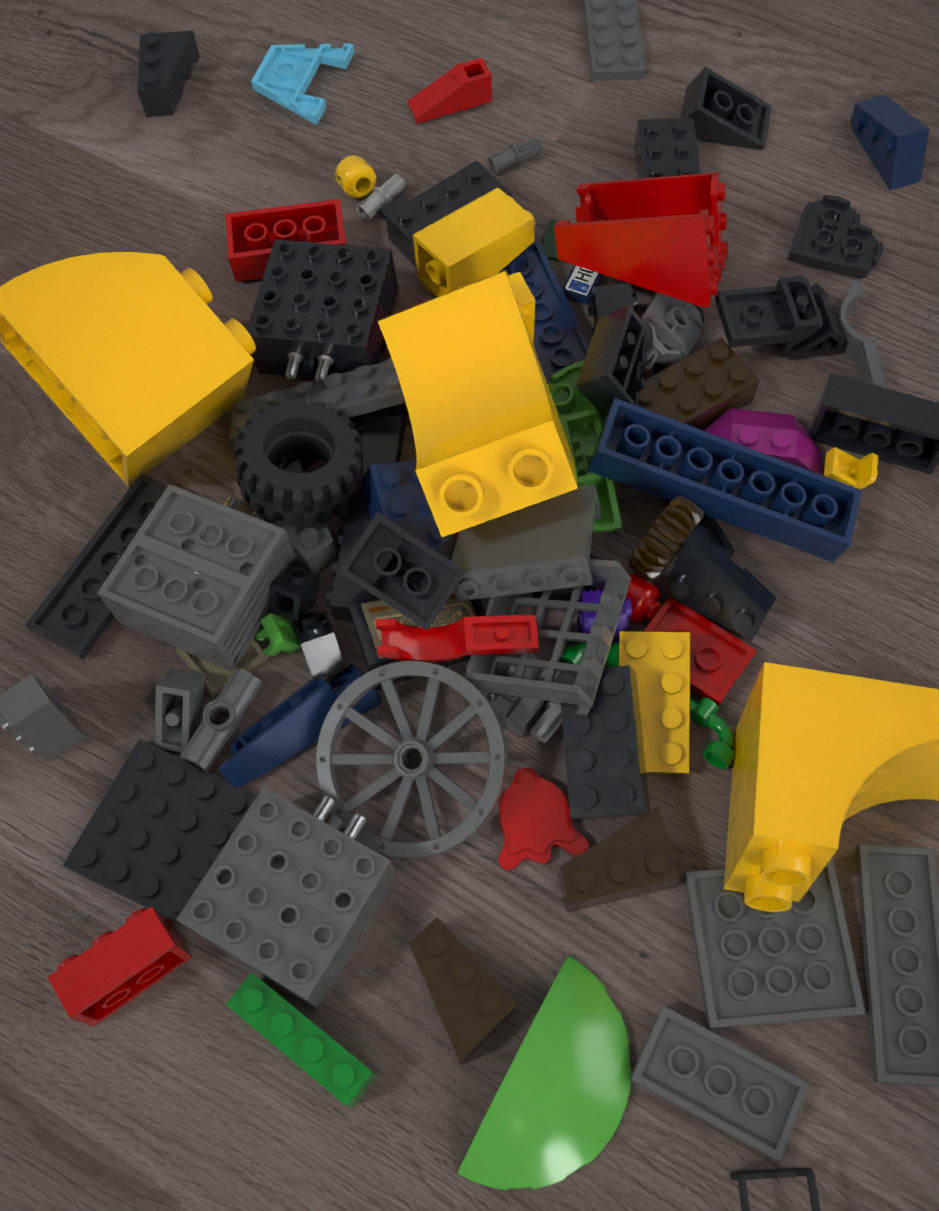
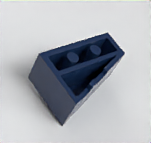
[851,94,929,190]

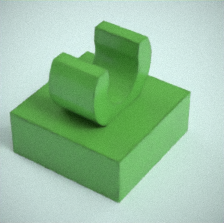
[256,613,302,656]

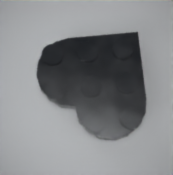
[787,195,883,278]

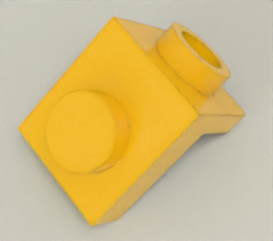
[824,447,878,490]

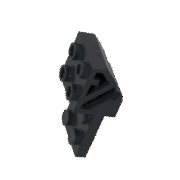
[714,276,845,358]

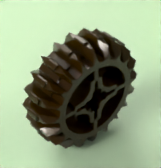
[629,496,703,582]

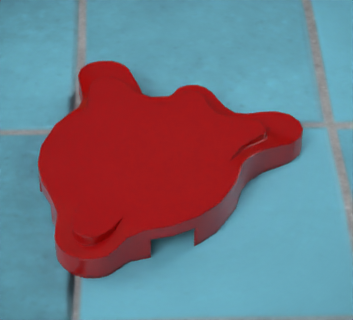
[498,767,588,871]

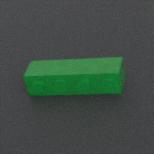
[226,972,376,1108]

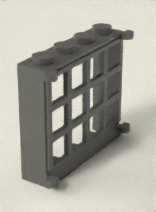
[464,559,631,716]

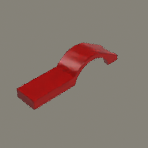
[376,615,539,663]

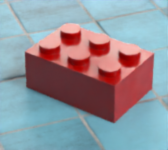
[47,906,192,1026]

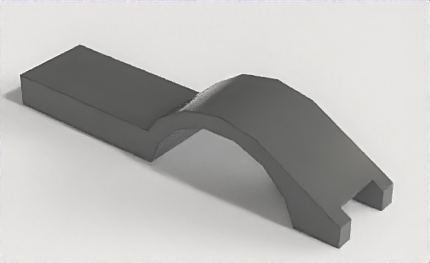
[837,280,887,389]

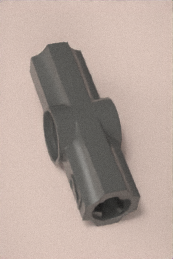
[180,668,263,772]

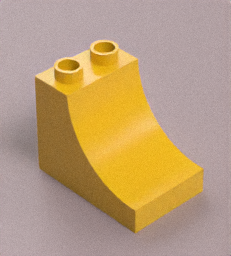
[378,270,578,537]
[724,662,939,912]

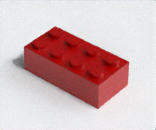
[225,199,347,282]

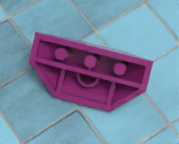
[704,408,822,475]

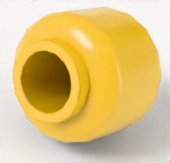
[335,155,376,199]

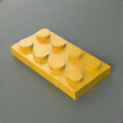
[619,631,690,774]

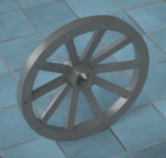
[316,661,507,858]

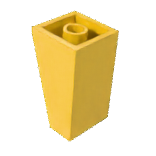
[413,188,536,297]

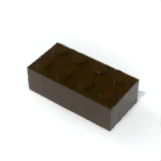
[639,338,760,430]

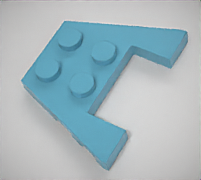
[251,44,354,124]

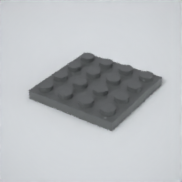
[684,859,866,1030]

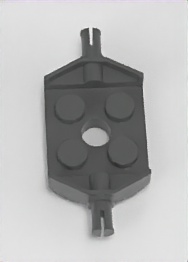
[641,291,706,370]

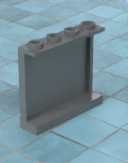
[451,484,602,602]

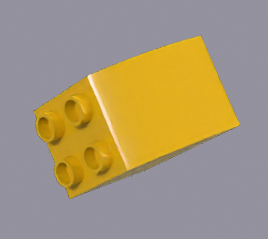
[0,252,256,488]

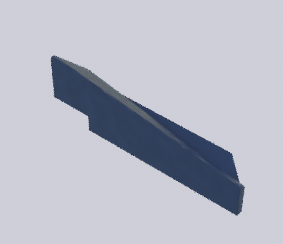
[218,664,382,789]

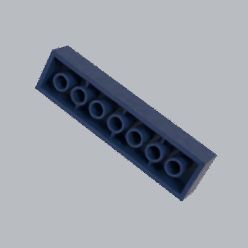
[587,398,862,562]

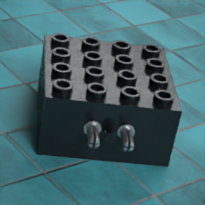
[247,240,399,382]

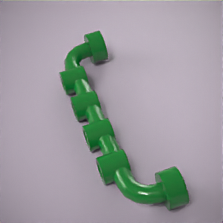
[560,642,735,770]

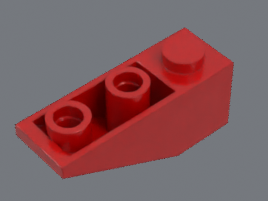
[407,58,492,123]

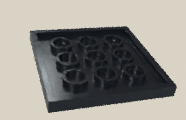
[63,739,258,928]

